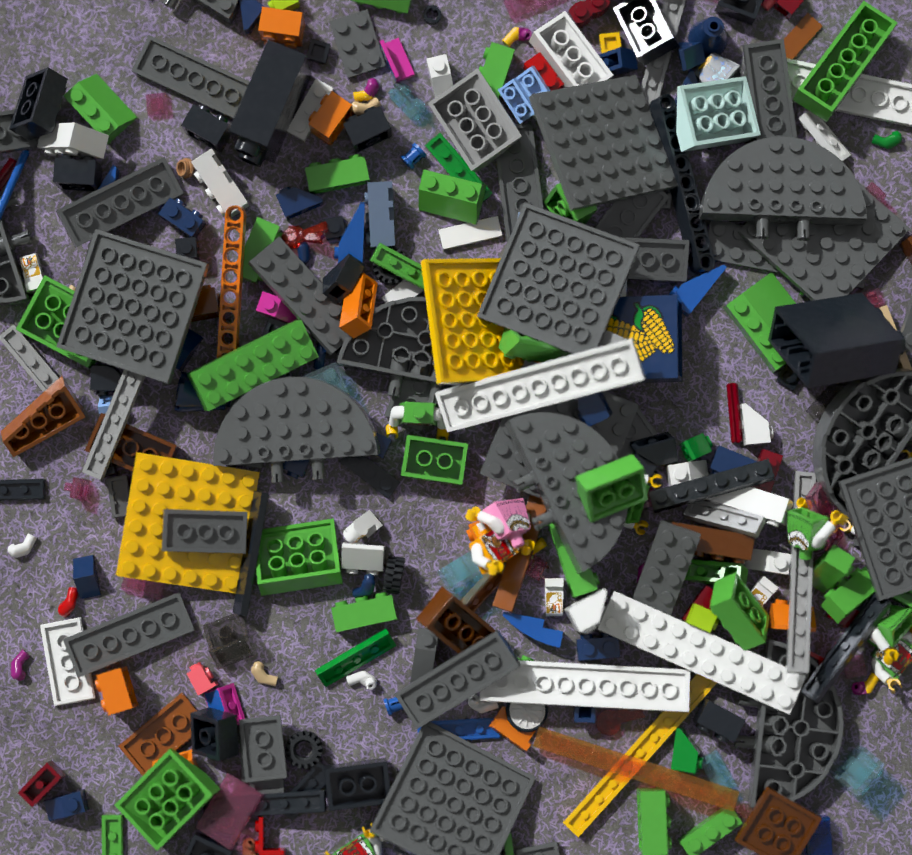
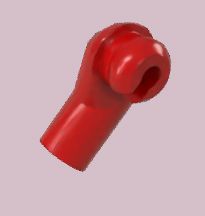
[58,587,78,617]

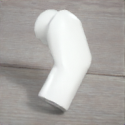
[346,671,377,690]
[468,694,499,713]

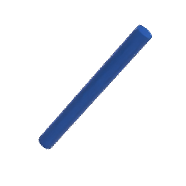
[0,150,30,220]

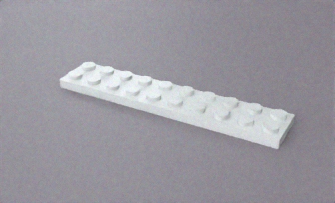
[741,55,912,127]
[435,338,645,432]
[597,591,806,715]
[479,660,690,712]

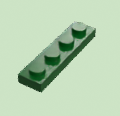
[425,133,493,203]
[315,629,397,688]

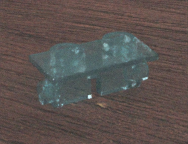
[388,83,428,122]
[703,750,737,796]

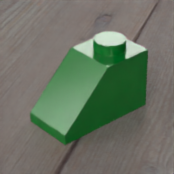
[679,433,713,462]
[671,727,704,774]

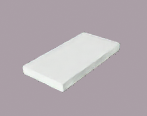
[40,617,96,706]

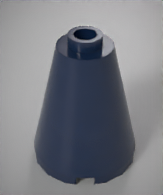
[688,17,728,59]
[174,371,231,412]

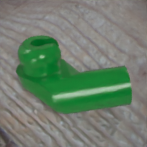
[871,131,902,150]

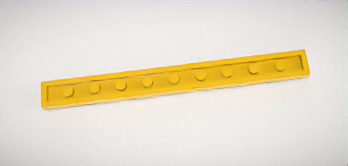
[563,673,717,837]

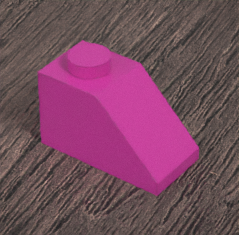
[256,291,298,324]

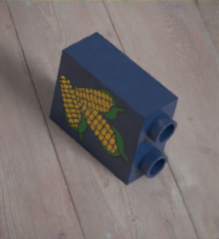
[606,295,683,383]

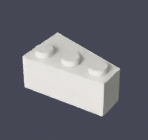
[37,123,109,159]
[191,148,249,217]

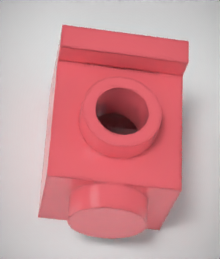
[186,662,219,695]

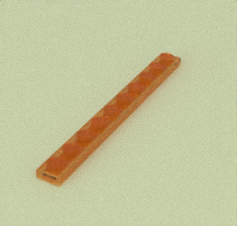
[533,727,740,812]

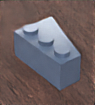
[365,181,396,250]

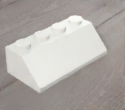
[529,11,613,88]
[564,589,607,634]

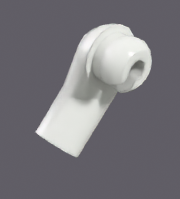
[8,533,37,558]

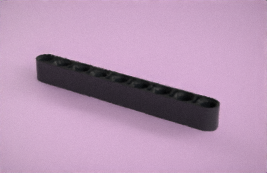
[650,94,715,274]

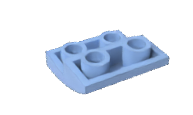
[498,66,550,124]

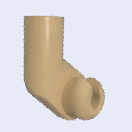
[352,97,381,116]
[251,661,278,686]

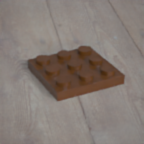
[735,786,822,855]

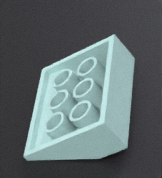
[676,76,761,152]

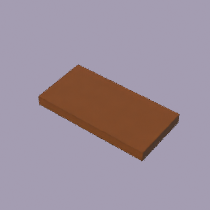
[118,692,198,776]

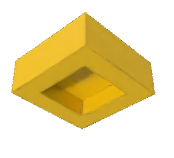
[599,32,621,54]

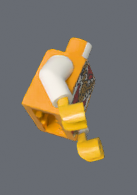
[469,522,535,575]

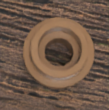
[176,158,195,179]

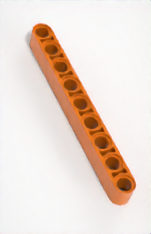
[217,205,247,358]

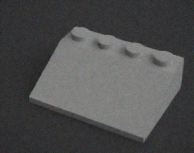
[428,68,523,173]

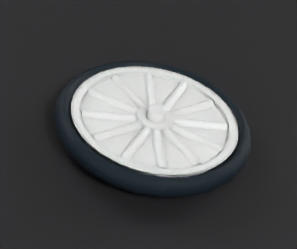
[506,703,548,732]

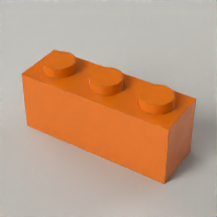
[339,272,378,339]

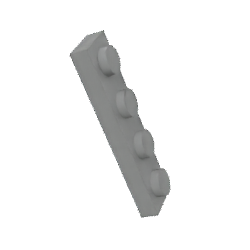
[0,324,59,392]
[683,500,766,538]

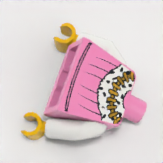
[465,498,531,548]

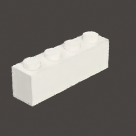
[706,487,794,527]

